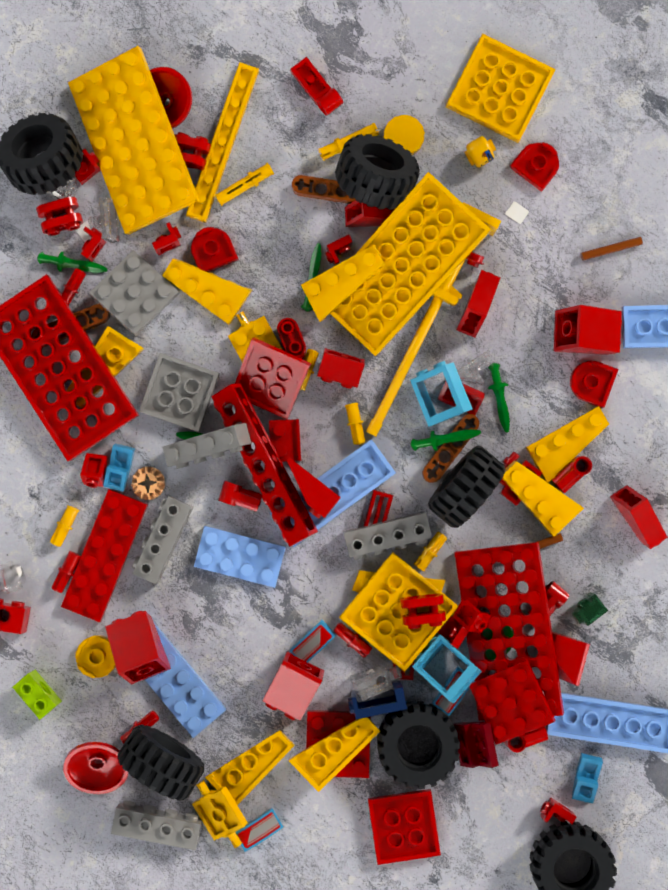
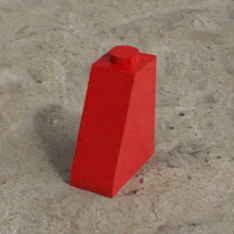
[345,200,396,227]
[456,270,501,338]
[610,485,668,549]

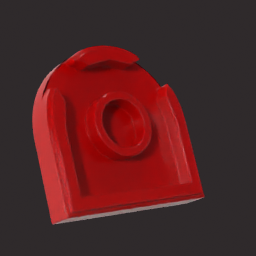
[510,142,559,192]
[191,227,239,272]
[570,360,619,409]

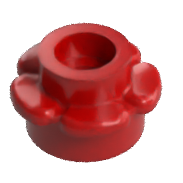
[466,252,484,268]

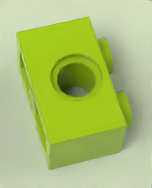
[12,669,62,720]

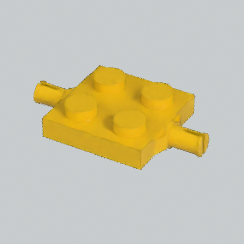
[228,311,283,363]
[192,780,248,848]

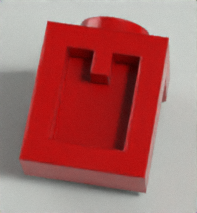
[75,149,101,185]
[152,222,182,256]
[81,226,106,262]
[325,234,353,266]
[80,453,108,488]
[452,599,491,633]
[438,616,468,649]
[540,797,577,824]

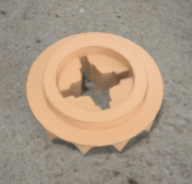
[131,466,165,500]

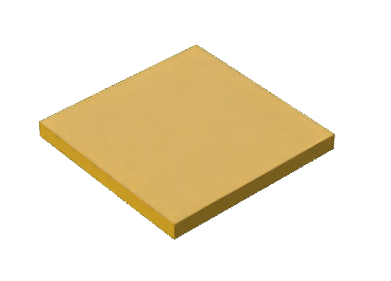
[446,33,556,143]
[339,551,458,672]

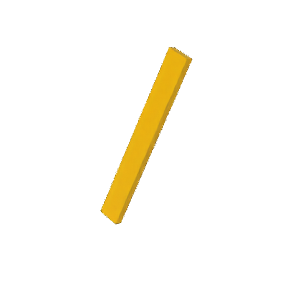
[186,62,259,223]

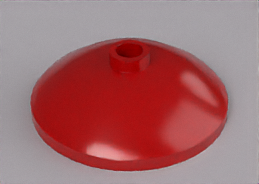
[150,67,192,129]
[63,742,128,794]

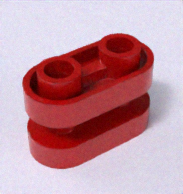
[174,132,211,170]
[36,197,83,236]
[277,318,306,359]
[400,593,446,629]

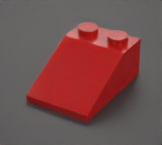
[287,457,341,519]

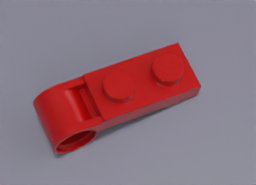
[290,57,344,116]

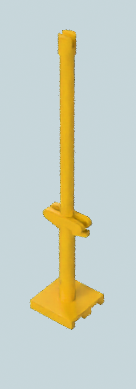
[366,202,501,437]

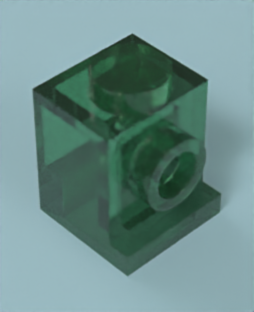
[572,592,608,626]

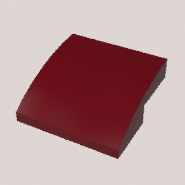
[453,722,499,768]

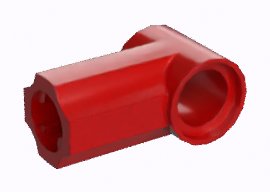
[551,456,592,493]
[218,481,262,512]
[528,581,570,616]
[504,726,548,753]

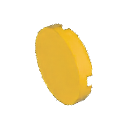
[384,115,425,155]
[76,635,116,678]

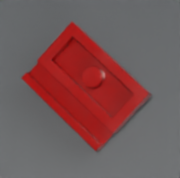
[269,419,301,462]

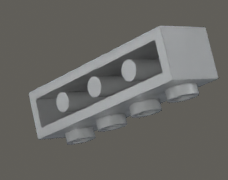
[162,423,252,469]
[132,496,193,584]
[343,512,432,560]
[111,801,202,850]

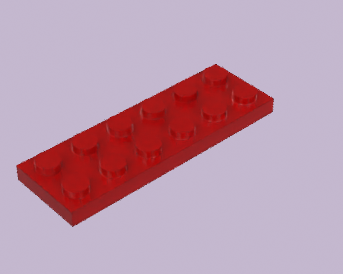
[61,489,149,622]

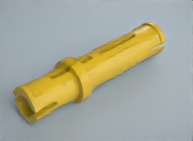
[318,123,379,161]
[215,162,274,206]

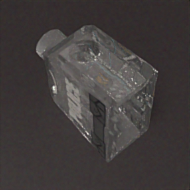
[350,665,402,701]

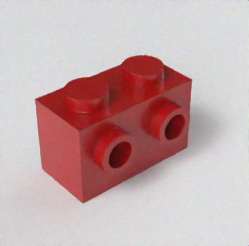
[317,348,365,389]

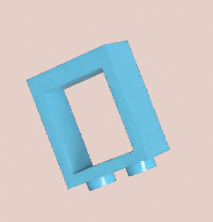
[410,361,472,427]
[412,635,482,704]

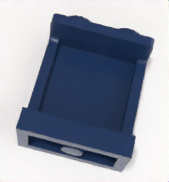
[348,681,407,719]

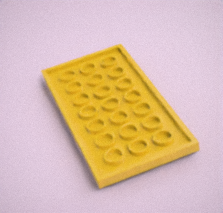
[68,46,200,235]
[330,172,491,356]

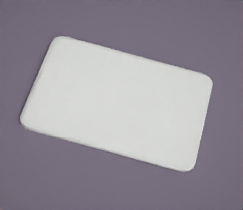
[505,201,529,224]
[76,220,93,242]

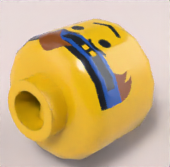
[464,136,496,168]

